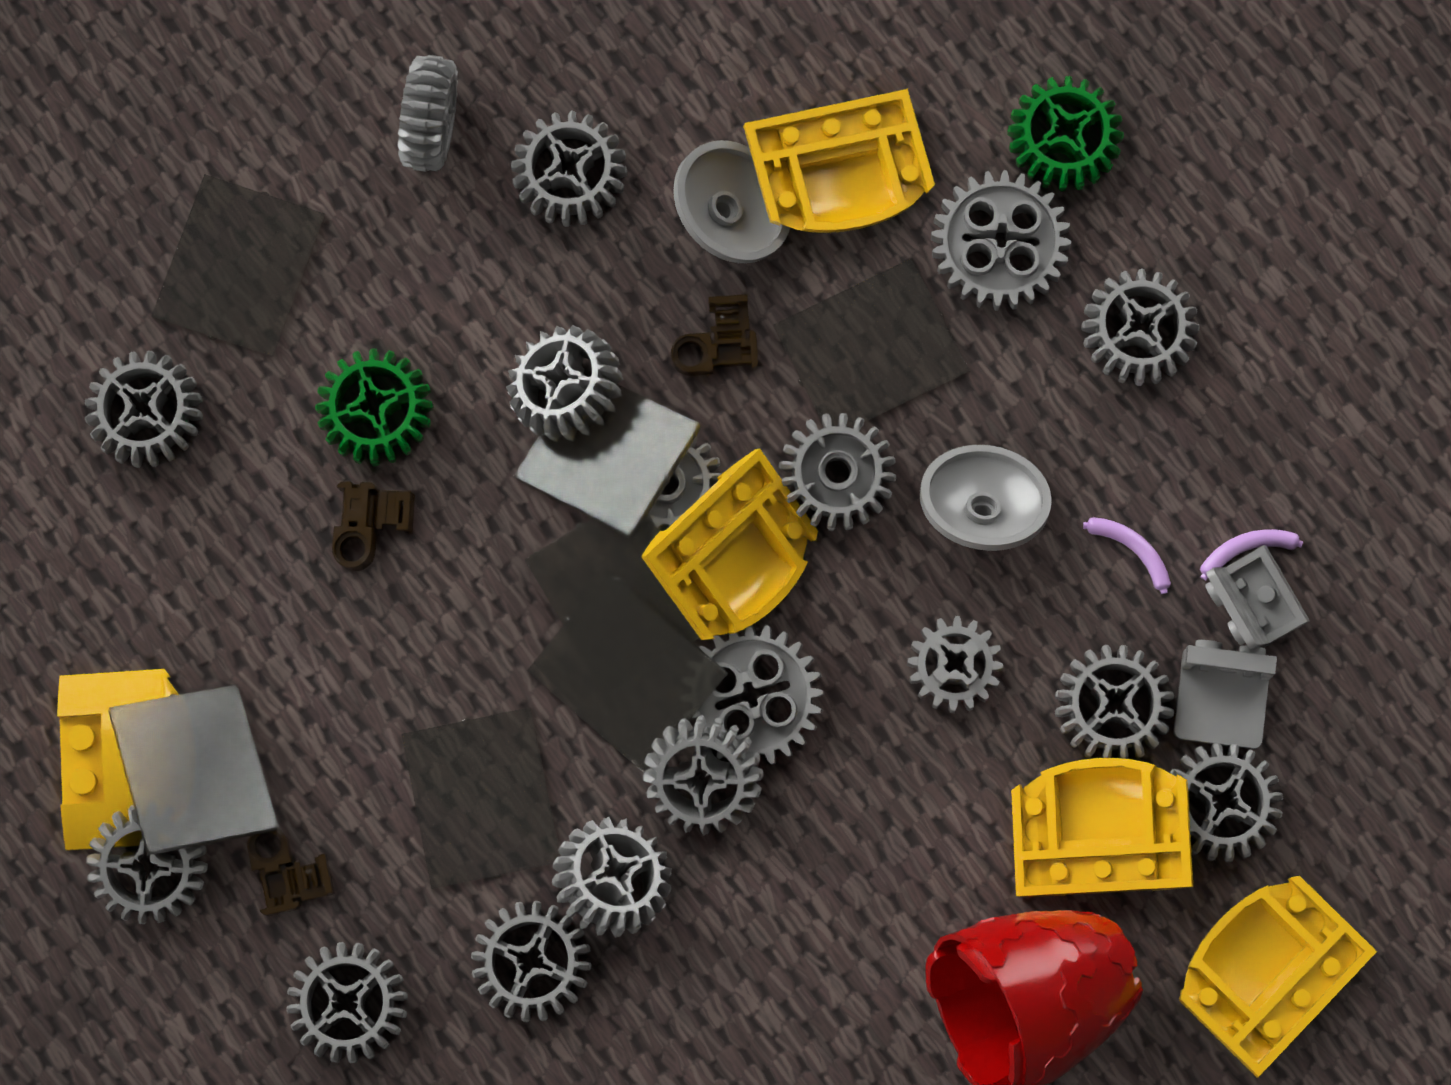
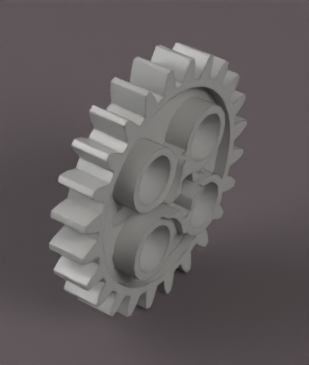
[931,170,1071,311]
[681,625,825,767]

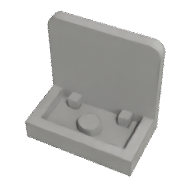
[1205,545,1310,649]
[1173,640,1277,749]

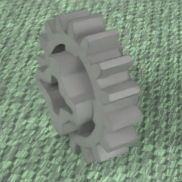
[907,616,1003,713]

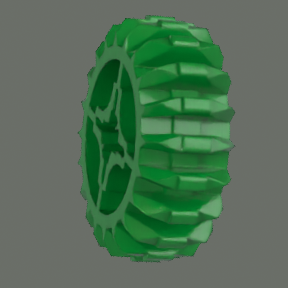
[1007,75,1124,192]
[315,348,434,466]

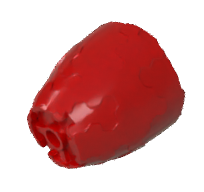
[926,910,1143,1085]

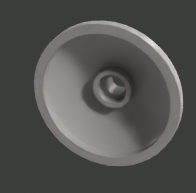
[673,140,790,263]
[920,445,1051,551]

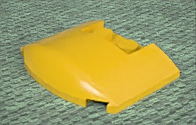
[743,89,935,233]
[641,448,818,640]
[57,669,195,851]
[1011,758,1193,897]
[1179,876,1377,1078]

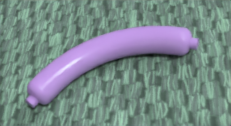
[1083,517,1171,594]
[1200,530,1303,581]

